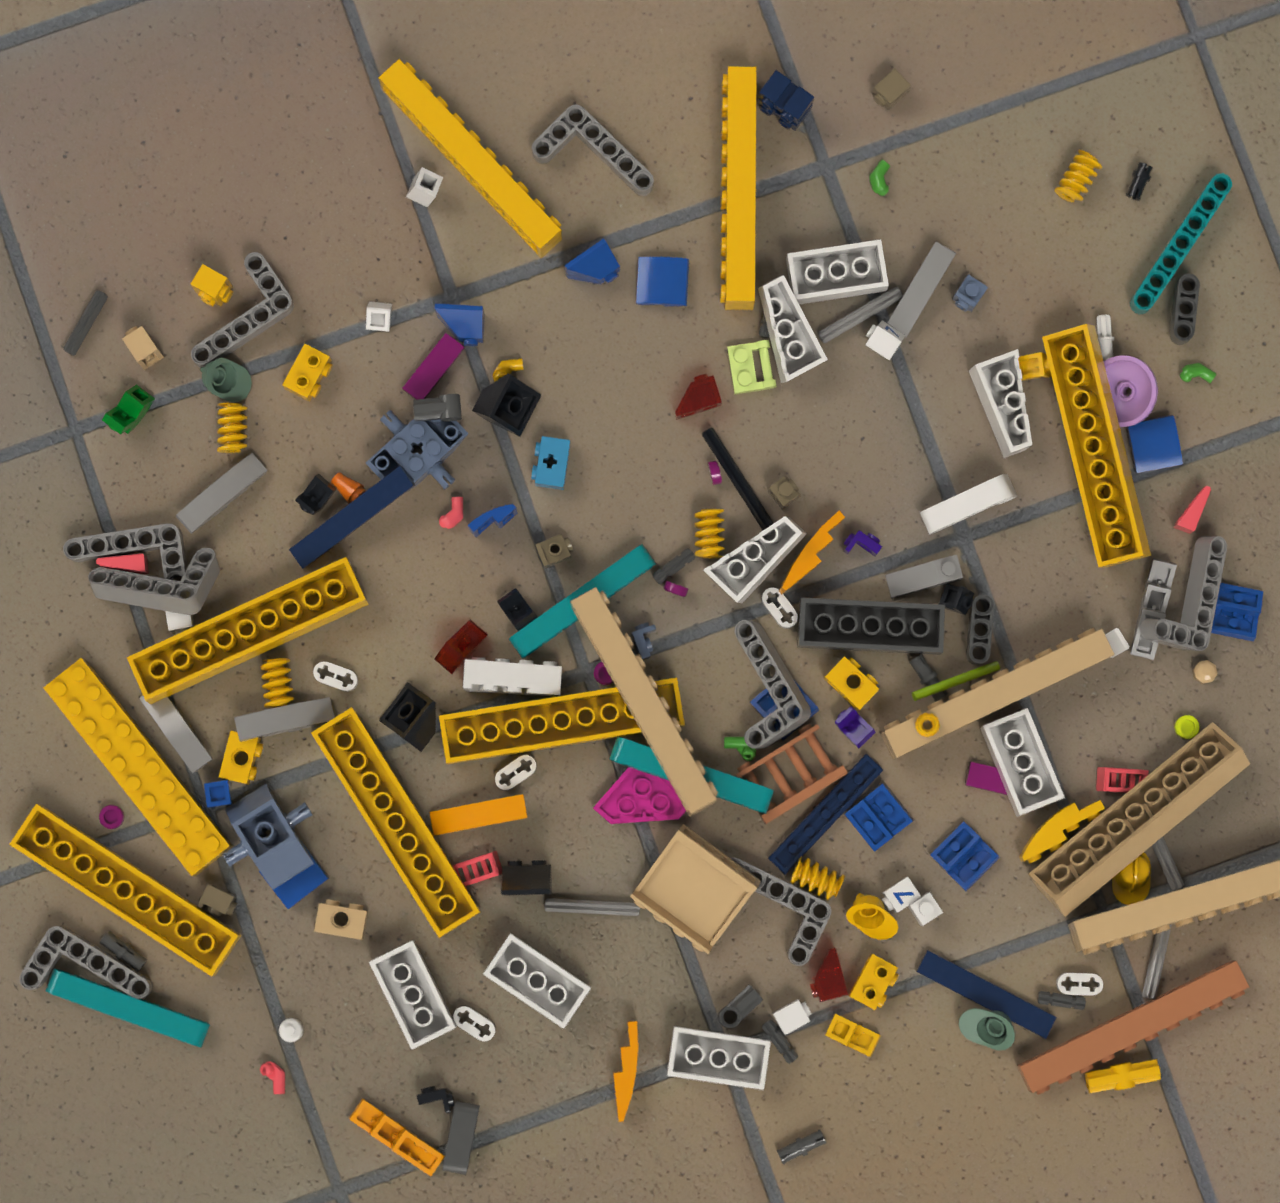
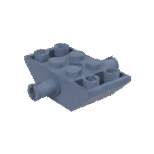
[366,410,468,495]
[222,784,314,890]

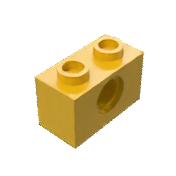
[823,656,879,711]
[219,730,263,785]

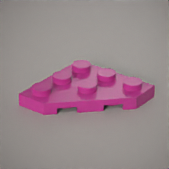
[593,767,686,824]

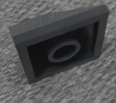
[472,374,541,437]
[379,682,436,752]

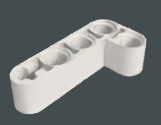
[920,474,1017,535]

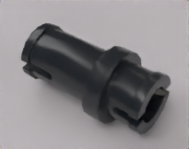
[1126,162,1153,201]

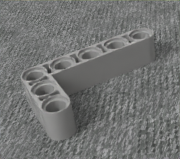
[532,105,654,196]
[191,252,294,368]
[63,524,187,580]
[1140,536,1227,651]
[88,548,220,615]
[734,620,811,749]
[731,858,831,966]
[20,926,153,999]

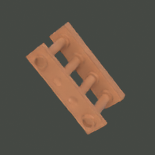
[735,724,848,824]

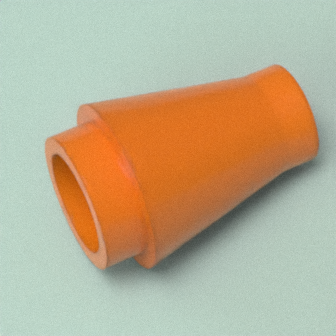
[331,472,366,504]

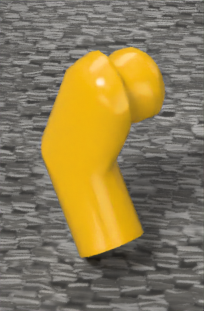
[492,358,524,382]

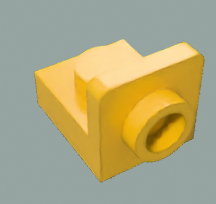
[1018,352,1052,381]

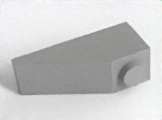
[885,555,963,598]

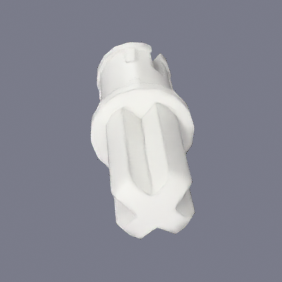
[1096,315,1115,361]

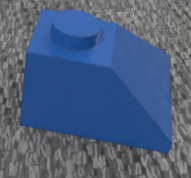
[565,238,620,284]
[435,304,485,346]

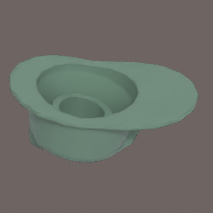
[200,358,252,403]
[959,1008,1015,1051]

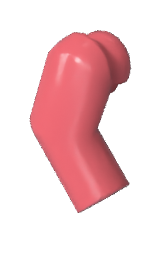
[439,497,463,529]
[260,1061,285,1094]

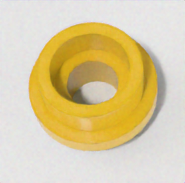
[915,713,940,737]

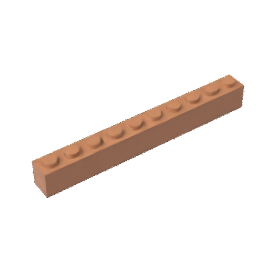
[1017,960,1249,1095]

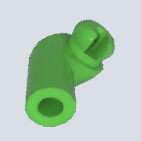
[869,160,890,196]
[1180,363,1217,383]
[724,737,756,761]

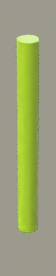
[911,661,1000,701]

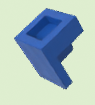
[204,780,232,808]

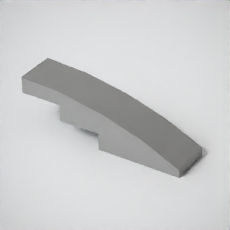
[887,241,956,338]
[176,453,267,534]
[1130,558,1177,660]
[139,695,213,774]
[234,697,335,742]

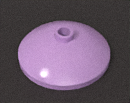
[1104,355,1158,427]

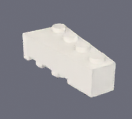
[758,275,828,383]
[969,349,1032,458]
[703,516,807,603]
[463,657,562,697]

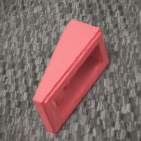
[1174,486,1211,534]
[96,553,149,575]
[1096,767,1149,793]
[452,851,502,886]

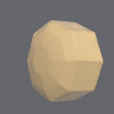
[1192,660,1217,684]

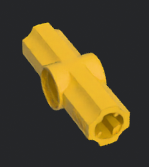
[1085,1059,1161,1093]

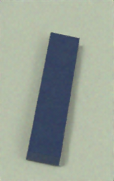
[289,466,415,569]
[768,754,883,875]
[916,950,1057,1039]

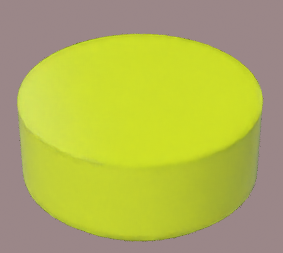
[1174,715,1200,739]

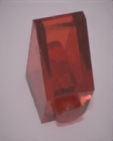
[675,374,722,420]
[434,620,488,674]
[810,947,848,1002]

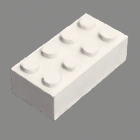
[786,239,889,304]
[980,708,1065,817]
[483,934,591,1029]
[369,940,457,1050]
[667,1026,771,1090]

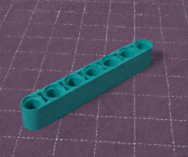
[1130,173,1232,314]
[509,544,656,659]
[609,737,774,814]
[45,968,210,1047]

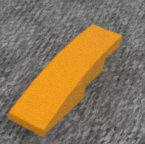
[779,510,845,595]
[430,794,528,836]
[613,1020,638,1122]
[349,1098,445,1176]

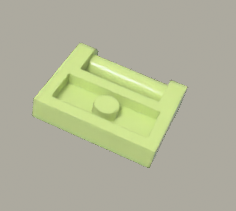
[727,340,777,394]

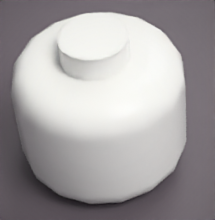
[279,1018,304,1043]

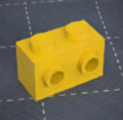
[191,264,233,307]
[282,343,333,402]
[848,953,899,1010]

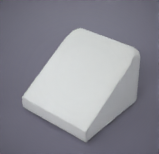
[366,302,392,332]
[1105,628,1130,658]

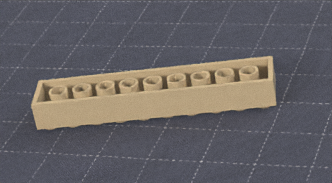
[570,587,718,817]
[881,627,1115,760]
[1028,722,1250,917]
[1068,860,1280,955]

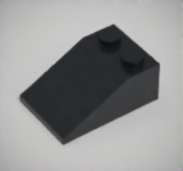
[501,860,552,895]

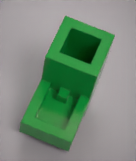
[102,384,155,434]

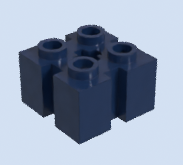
[757,70,814,131]

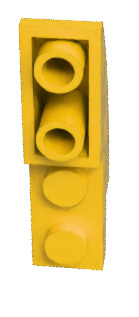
[1019,800,1105,864]

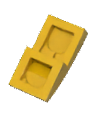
[825,1014,881,1057]

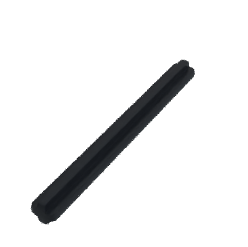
[702,428,774,530]

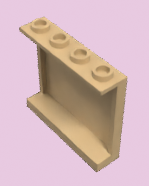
[630,824,761,954]

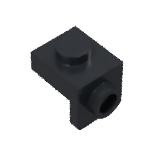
[295,474,337,515]
[939,583,975,615]
[497,588,538,631]
[417,1086,455,1113]

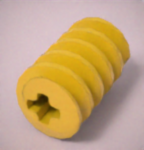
[1054,150,1103,203]
[217,403,248,454]
[695,509,725,559]
[260,658,294,709]
[791,855,845,900]

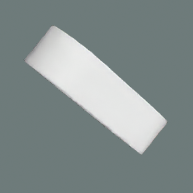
[762,587,798,629]
[313,661,358,692]
[495,755,536,790]
[1056,973,1103,995]
[453,1006,495,1041]

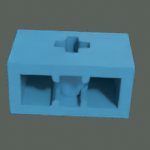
[531,436,570,490]

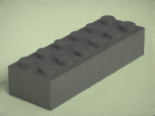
[797,598,945,655]

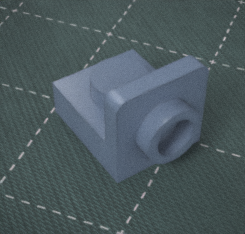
[952,274,988,312]
[632,622,656,660]

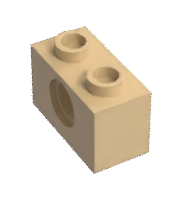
[122,326,164,370]
[314,899,369,940]

